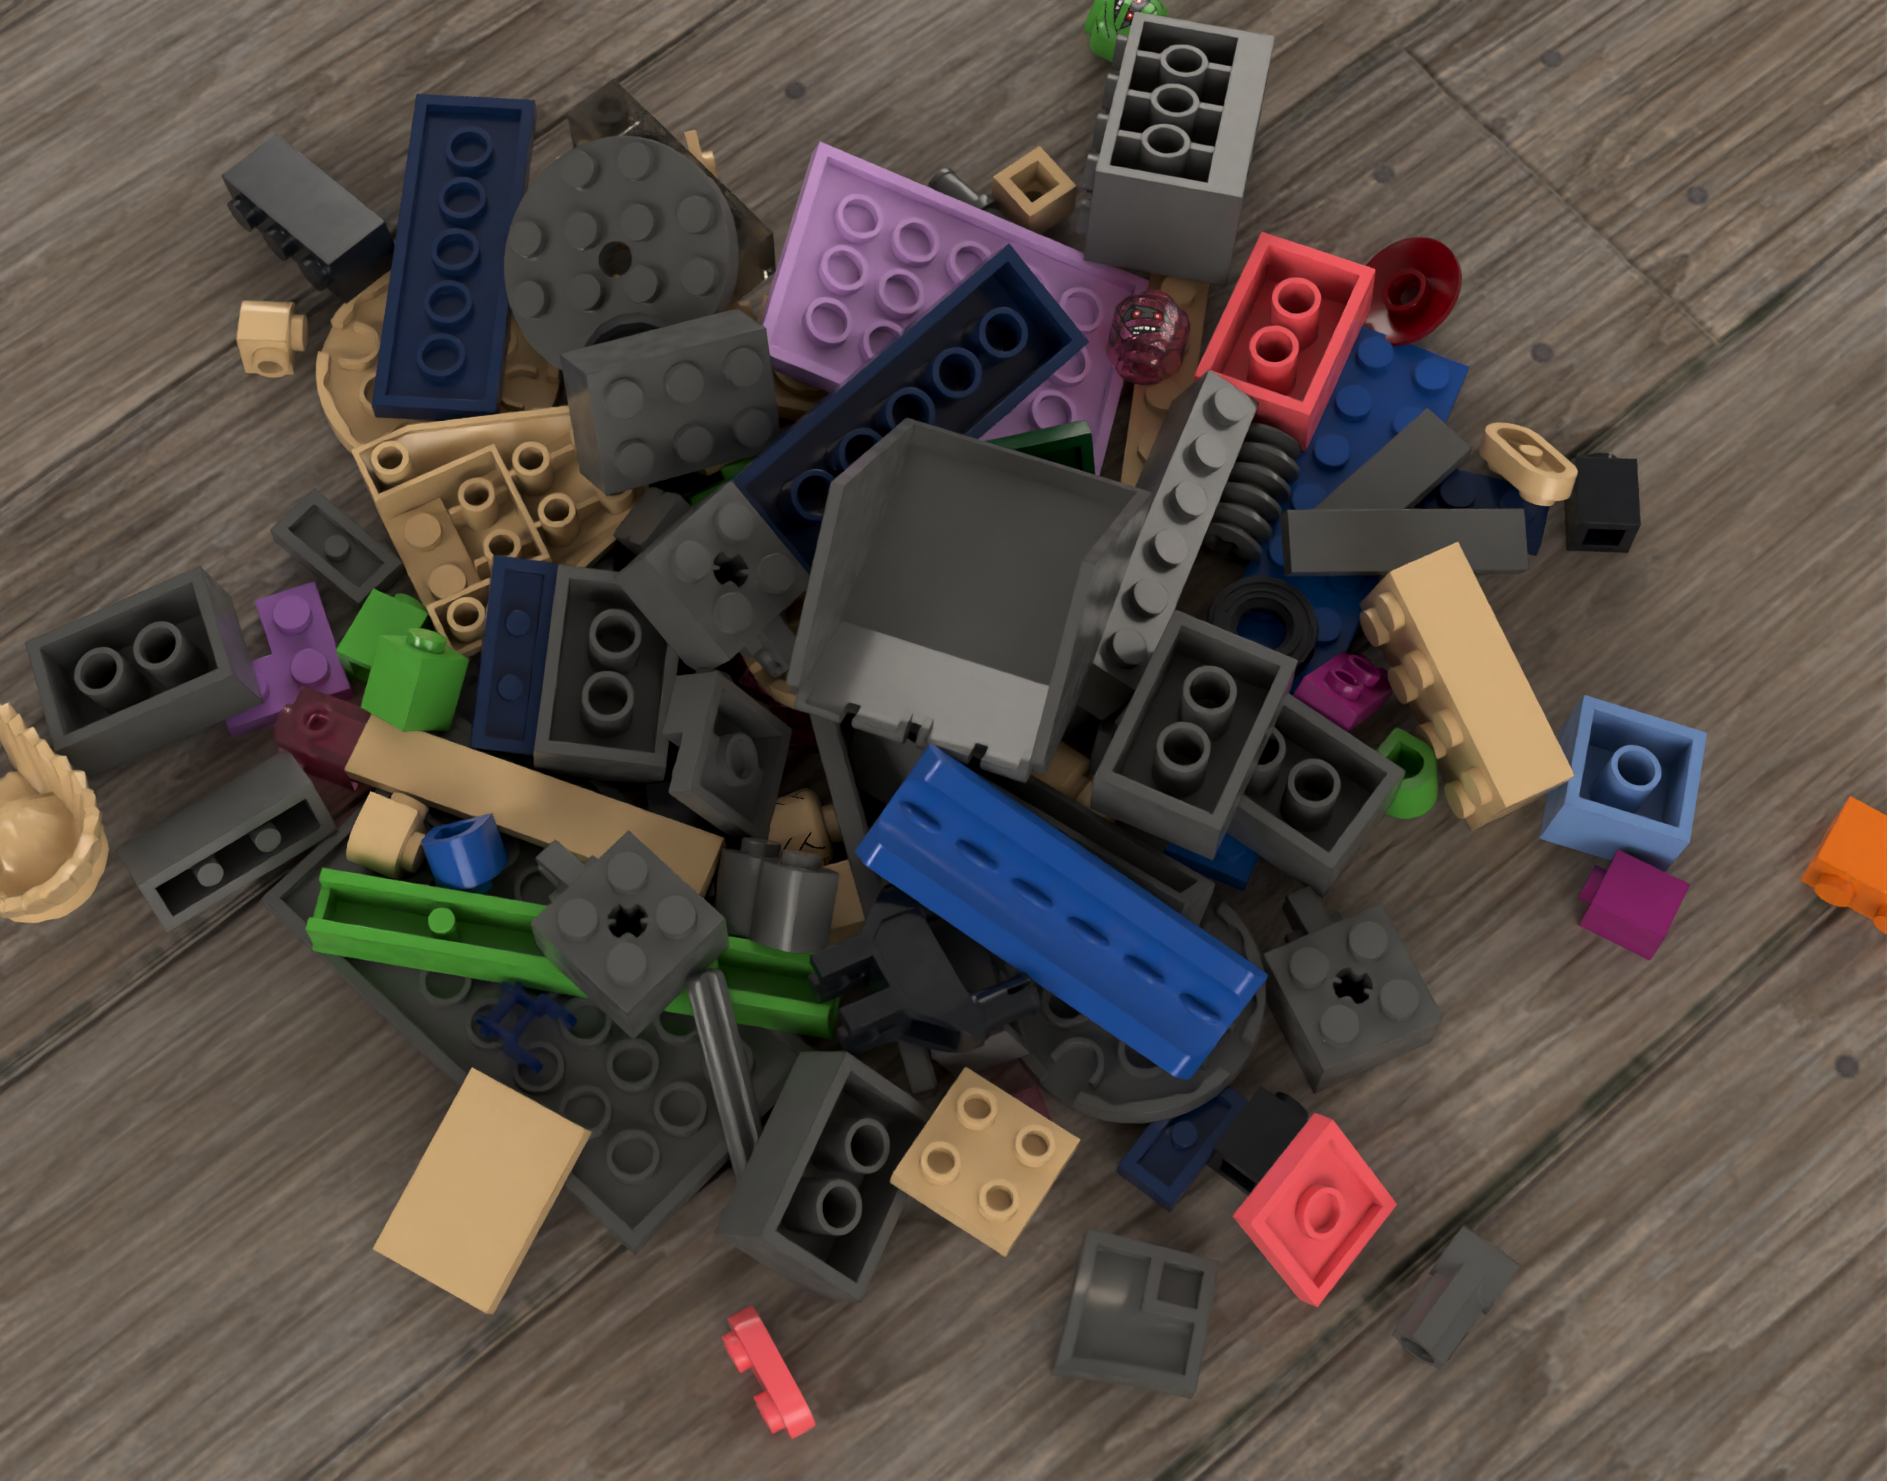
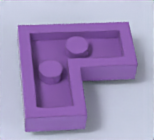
[225,581,355,738]

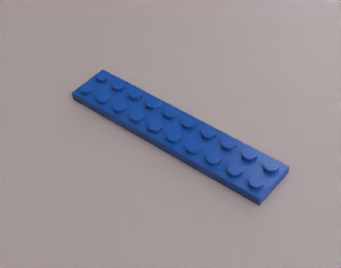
[1163,326,1469,891]

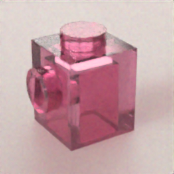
[274,686,371,791]

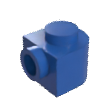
[421,813,509,894]

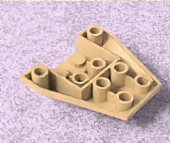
[351,405,650,657]

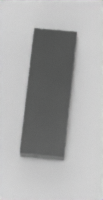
[1313,408,1473,510]

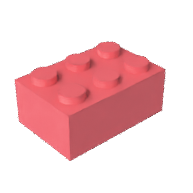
[1193,231,1376,452]

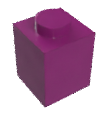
[1578,850,1690,960]

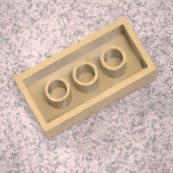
[1359,542,1575,831]

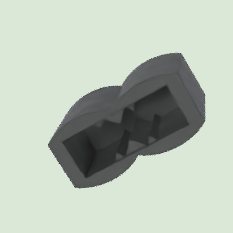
[712,837,839,953]

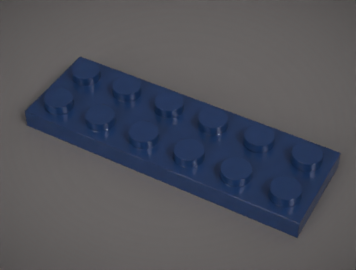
[372,93,537,421]

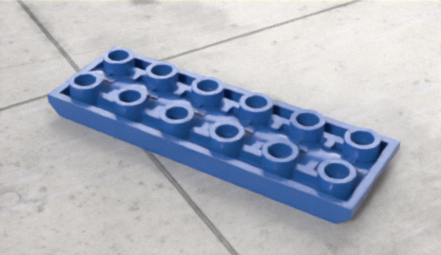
[855,743,1268,1080]

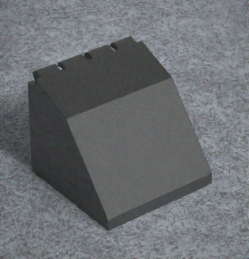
[786,418,1152,783]

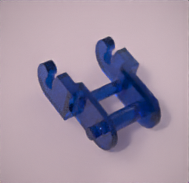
[474,981,577,1074]

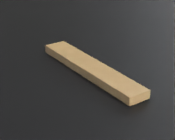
[344,714,727,899]

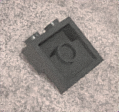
[662,668,793,845]

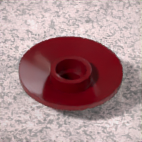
[1363,237,1462,347]

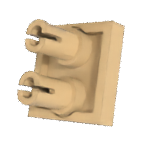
[890,1067,1080,1257]

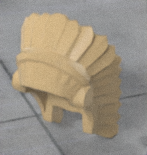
[0,702,109,923]

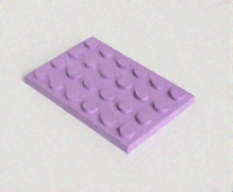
[760,142,1149,476]

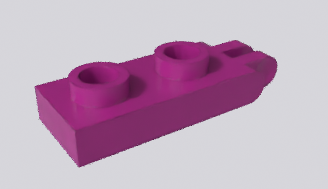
[1293,651,1393,732]

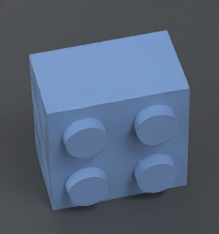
[1539,695,1707,872]

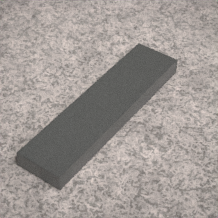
[1280,509,1529,576]

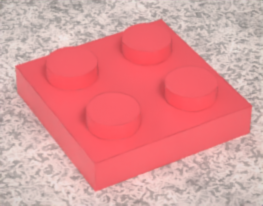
[1233,1113,1397,1307]

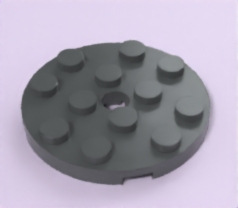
[504,136,739,370]
[1011,897,1266,1123]

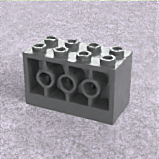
[1076,11,1275,286]

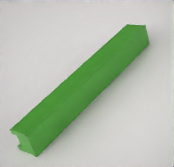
[305,868,841,1039]

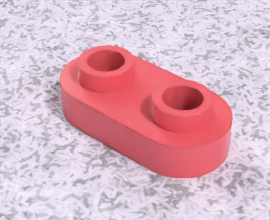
[721,1305,816,1440]

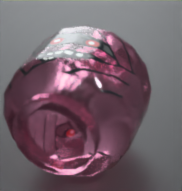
[1105,290,1191,386]

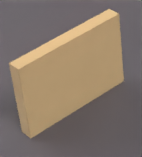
[373,1068,592,1314]

